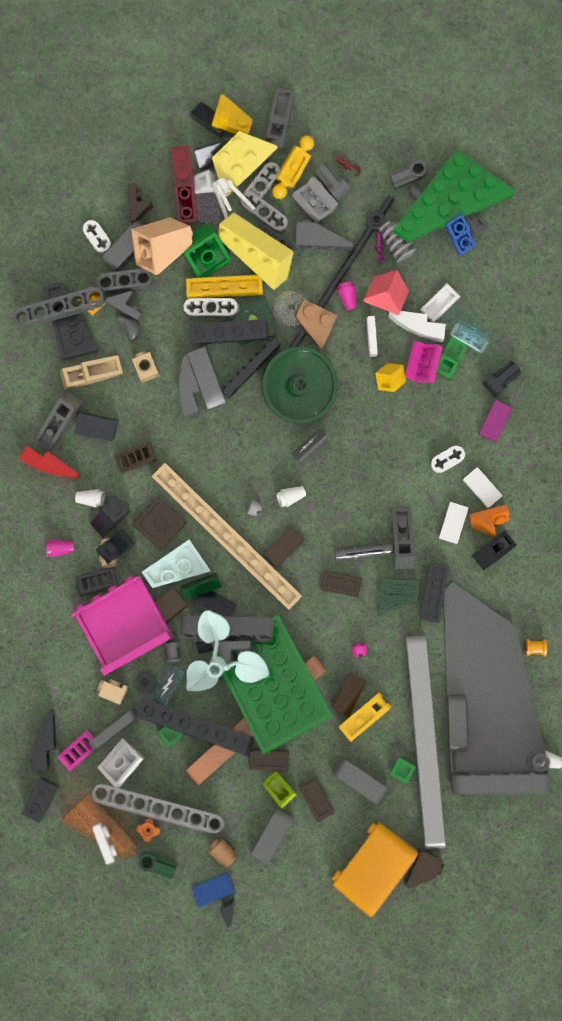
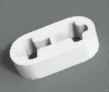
[83,220,111,254]
[431,446,465,473]

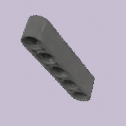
[12,287,106,328]
[179,616,274,642]

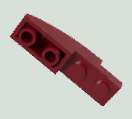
[171,145,197,223]

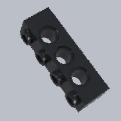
[189,319,269,345]

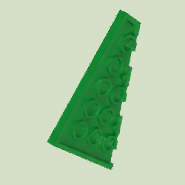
[393,149,516,243]

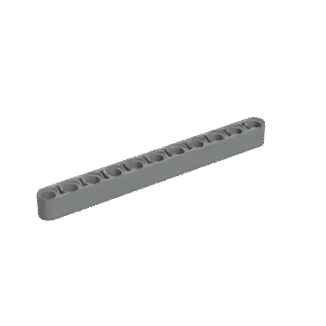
[406,635,445,849]

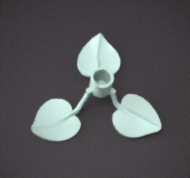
[186,610,269,691]

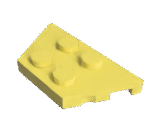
[212,131,279,197]

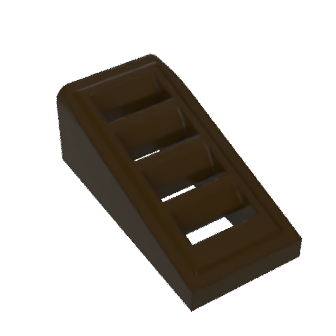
[114,442,157,474]

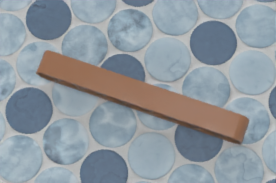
[186,656,327,785]

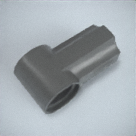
[389,159,427,189]
[315,162,351,202]

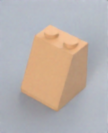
[131,217,193,275]

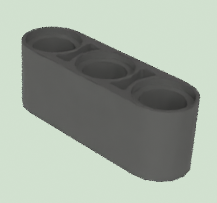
[102,220,144,272]
[97,269,153,294]
[332,757,389,805]
[250,806,294,866]

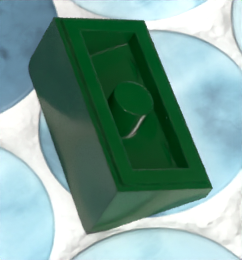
[181,572,222,600]

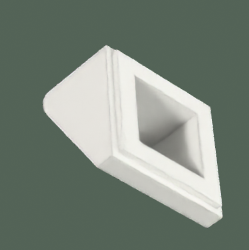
[193,170,217,194]

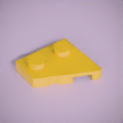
[211,94,253,134]

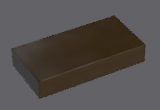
[264,527,304,567]
[320,571,362,597]
[249,750,289,771]
[299,778,334,822]

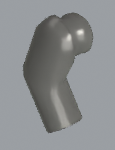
[117,314,139,340]

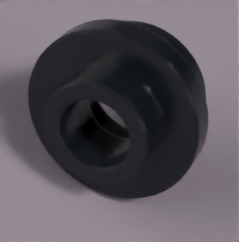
[136,672,156,691]

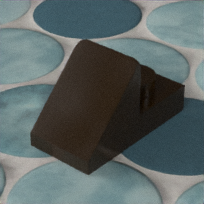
[128,183,153,224]

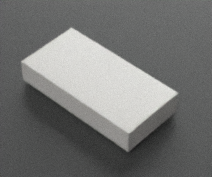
[420,284,460,323]
[366,316,378,357]
[463,467,502,509]
[438,502,469,544]

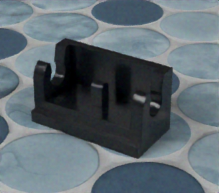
[75,412,119,442]

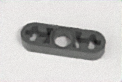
[89,708,137,751]

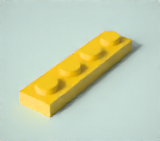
[186,275,263,299]

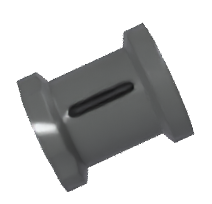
[164,642,183,663]

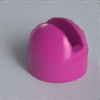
[351,643,367,658]

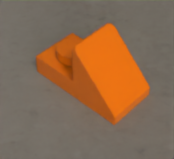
[470,504,509,538]

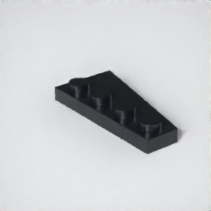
[44,282,99,360]

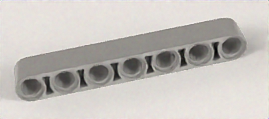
[91,784,224,834]

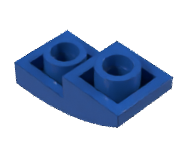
[445,214,476,255]

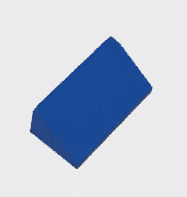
[192,872,235,908]

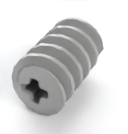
[379,220,417,263]

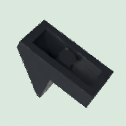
[96,529,136,564]

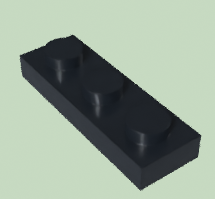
[419,563,449,623]

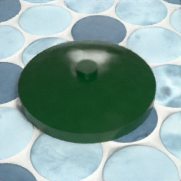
[261,347,338,423]

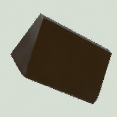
[155,588,188,623]
[332,673,366,717]

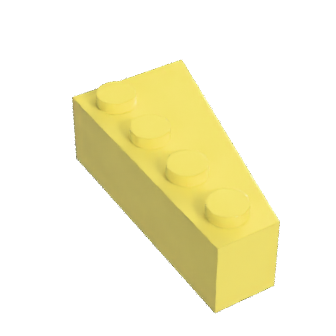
[218,213,294,290]

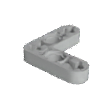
[241,162,288,232]

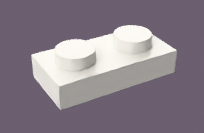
[92,822,117,865]

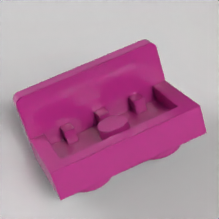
[405,341,443,384]

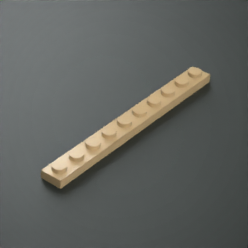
[151,463,302,610]

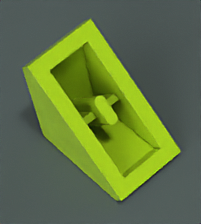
[262,771,296,808]

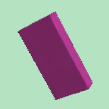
[479,400,512,443]

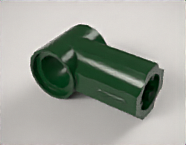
[138,852,178,879]

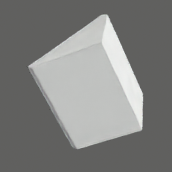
[98,738,145,788]

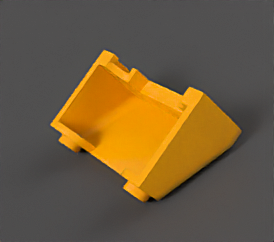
[332,821,418,917]

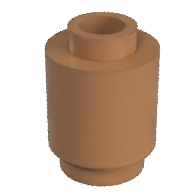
[208,838,237,868]

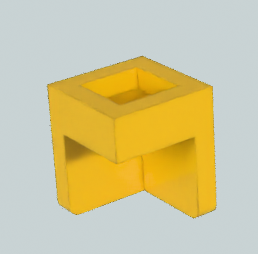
[375,363,406,392]

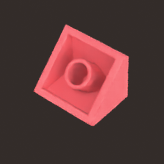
[364,270,409,315]

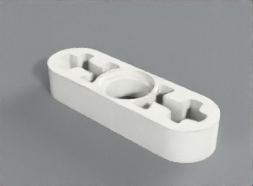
[184,298,239,317]

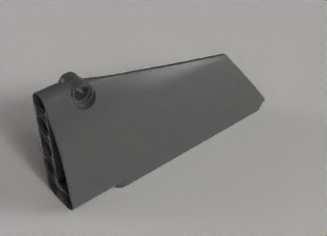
[444,582,550,794]

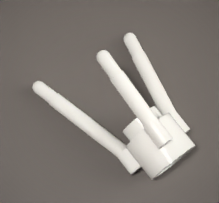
[212,177,256,219]

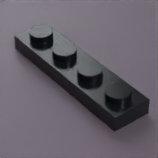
[223,337,282,399]

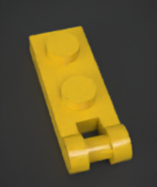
[338,692,392,742]

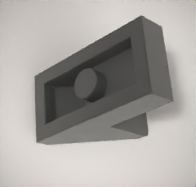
[105,291,143,323]
[212,641,254,668]

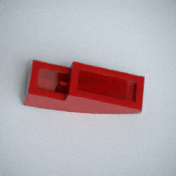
[19,446,80,478]

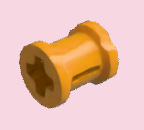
[525,639,547,657]

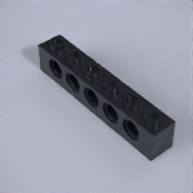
[136,698,255,757]

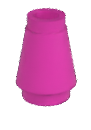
[337,281,357,310]
[46,539,74,558]

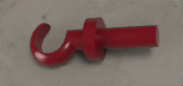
[335,156,361,177]

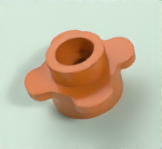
[137,818,160,842]

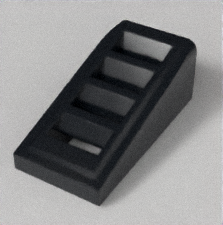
[75,567,118,596]

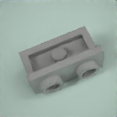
[292,176,338,223]

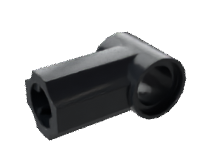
[482,360,522,398]

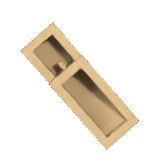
[60,355,123,390]

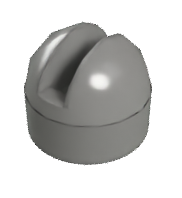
[247,500,262,516]

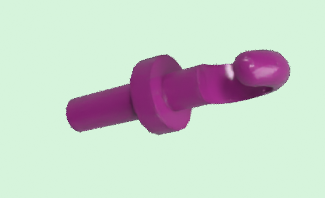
[375,233,384,262]

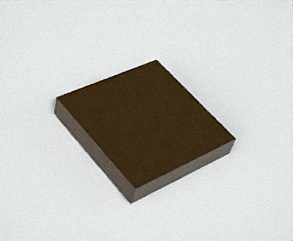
[133,497,187,551]

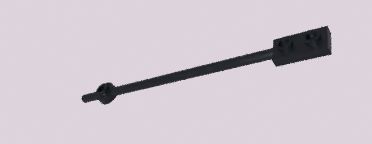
[260,196,394,381]

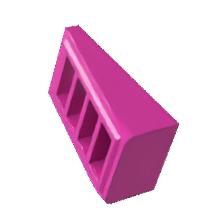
[57,730,95,771]

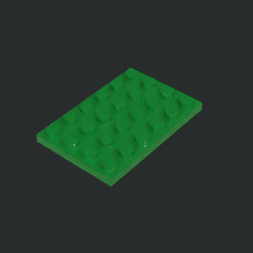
[211,614,333,754]

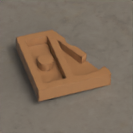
[294,299,337,349]

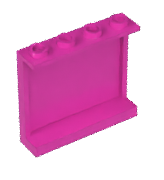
[71,575,174,676]

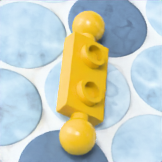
[272,135,314,199]

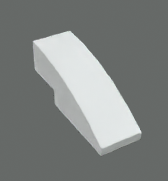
[388,311,446,342]

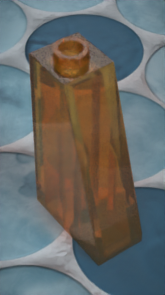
[60,792,138,859]

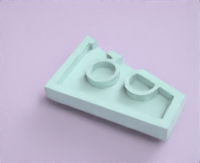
[142,540,211,588]

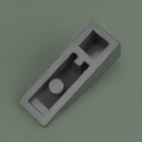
[296,220,353,251]
[34,392,84,452]
[392,508,415,569]

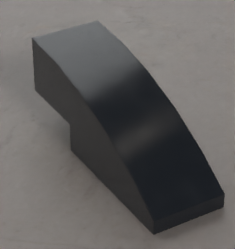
[31,710,57,771]

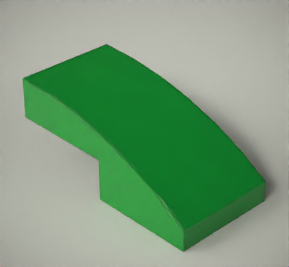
[437,336,468,379]

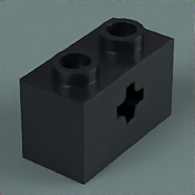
[21,777,60,823]

